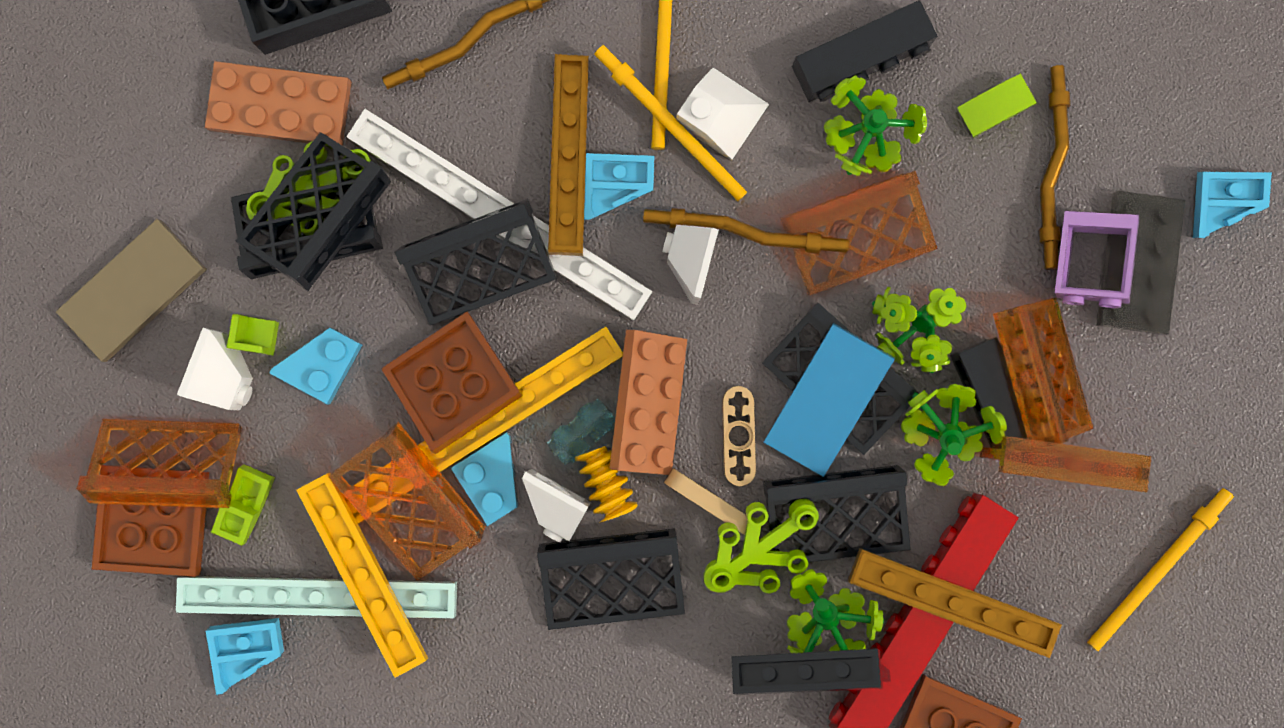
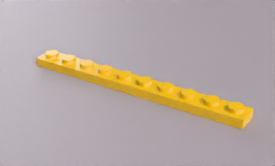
[342,327,623,524]

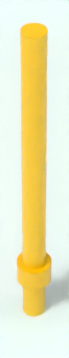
[651,0,672,150]
[594,45,747,201]
[1087,488,1234,652]

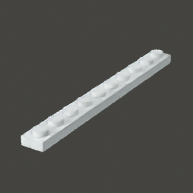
[347,109,652,321]

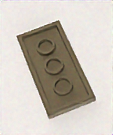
[56,219,207,362]

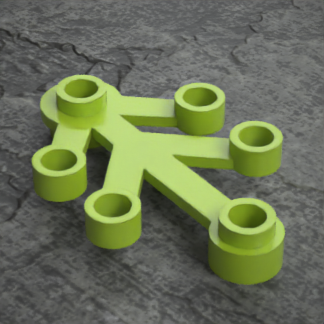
[246,141,371,236]
[703,499,819,593]

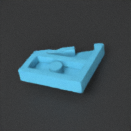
[584,153,654,220]
[1193,172,1272,238]
[269,328,362,404]
[451,432,518,526]
[206,618,284,695]

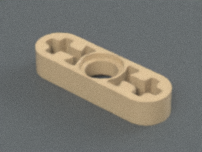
[722,386,756,486]
[664,468,748,535]

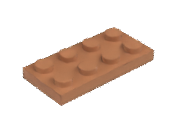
[205,61,352,146]
[610,330,687,475]

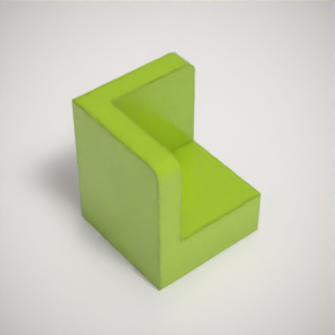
[227,314,279,356]

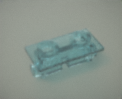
[547,399,615,465]

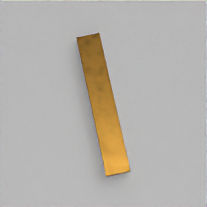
[548,54,589,256]
[848,548,1062,658]

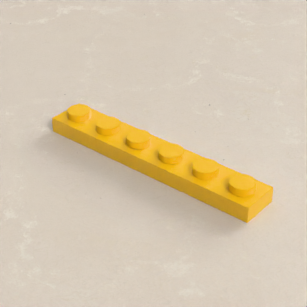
[296,473,428,678]

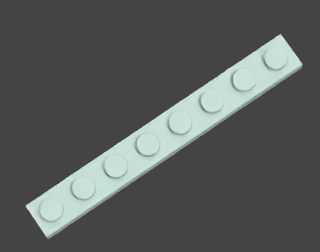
[176,576,457,618]

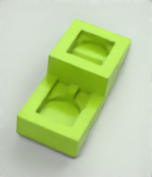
[957,73,1037,138]
[211,464,275,546]

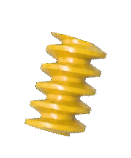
[574,445,638,523]

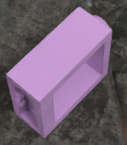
[1055,211,1139,308]

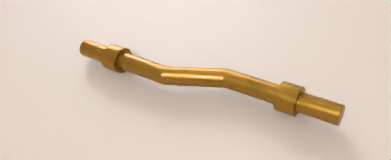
[382,0,550,90]
[1039,65,1070,270]
[643,208,849,254]

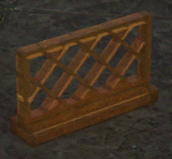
[780,171,938,295]
[993,297,1094,449]
[76,419,242,508]
[329,422,485,581]
[980,436,1152,492]

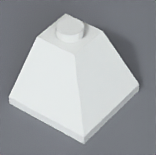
[676,68,769,161]
[662,224,719,305]
[177,328,253,410]
[522,469,591,543]

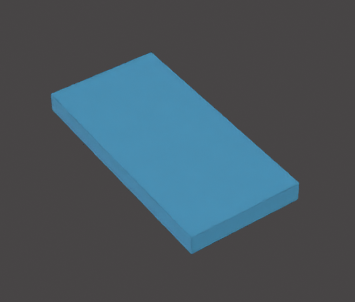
[764,323,895,477]

